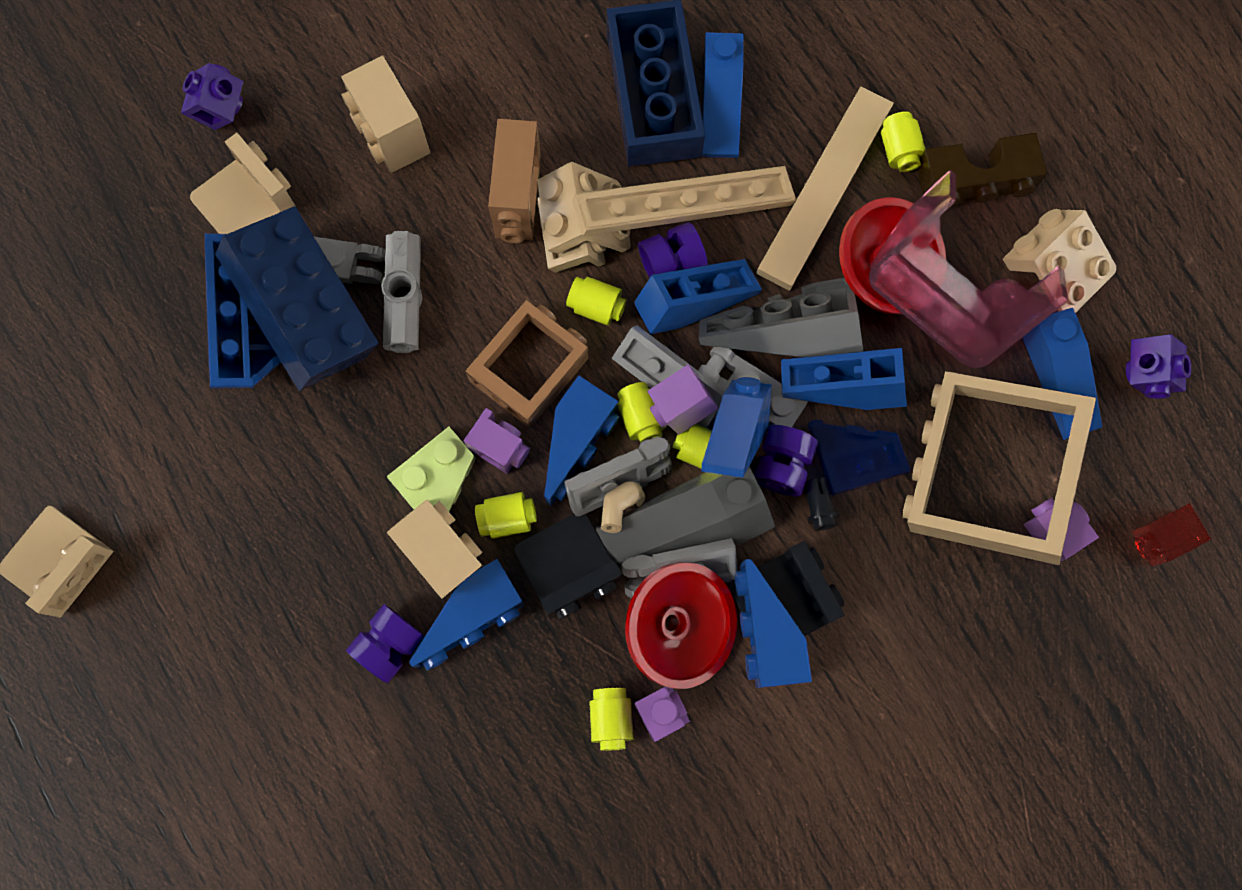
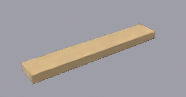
[756,86,893,291]
[572,166,796,236]

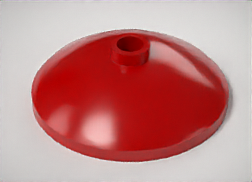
[839,197,946,314]
[625,562,737,689]

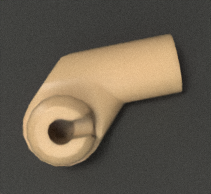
[601,482,645,533]

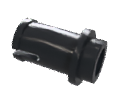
[804,477,840,531]

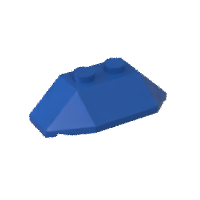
[204,233,281,389]

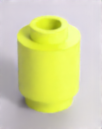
[881,112,925,172]
[566,276,627,326]
[617,382,667,443]
[672,423,712,469]
[475,492,537,539]
[589,688,633,751]

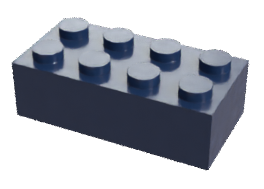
[607,0,705,167]
[215,206,379,392]

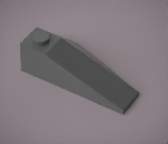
[699,278,864,357]
[596,467,775,564]

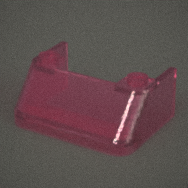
[869,170,1068,368]

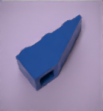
[544,375,620,506]
[409,559,525,671]
[735,559,812,688]

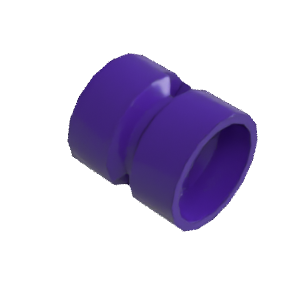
[638,222,708,279]
[753,425,818,497]
[346,604,425,683]

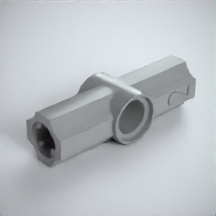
[381,231,423,353]

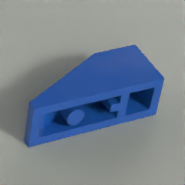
[702,32,743,158]
[634,259,762,334]
[1021,307,1103,440]
[781,348,907,410]
[701,377,772,478]

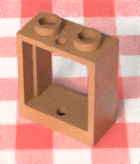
[488,119,541,243]
[465,300,589,429]

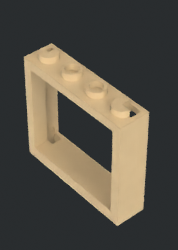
[903,371,1096,565]

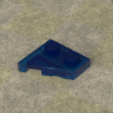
[808,420,911,496]

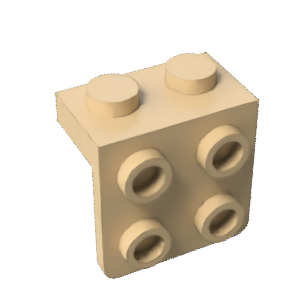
[190,133,296,234]
[537,162,631,254]
[1003,209,1116,313]

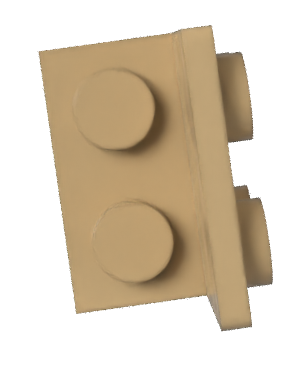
[0,506,114,618]

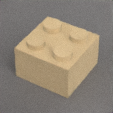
[341,55,430,174]
[387,499,482,599]

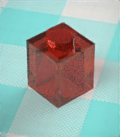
[1131,503,1212,566]

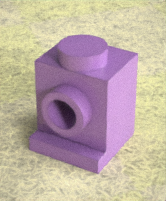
[464,408,530,474]
[634,687,690,742]

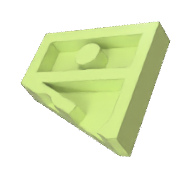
[387,427,476,512]

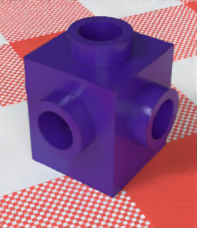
[181,63,243,130]
[1126,334,1191,399]

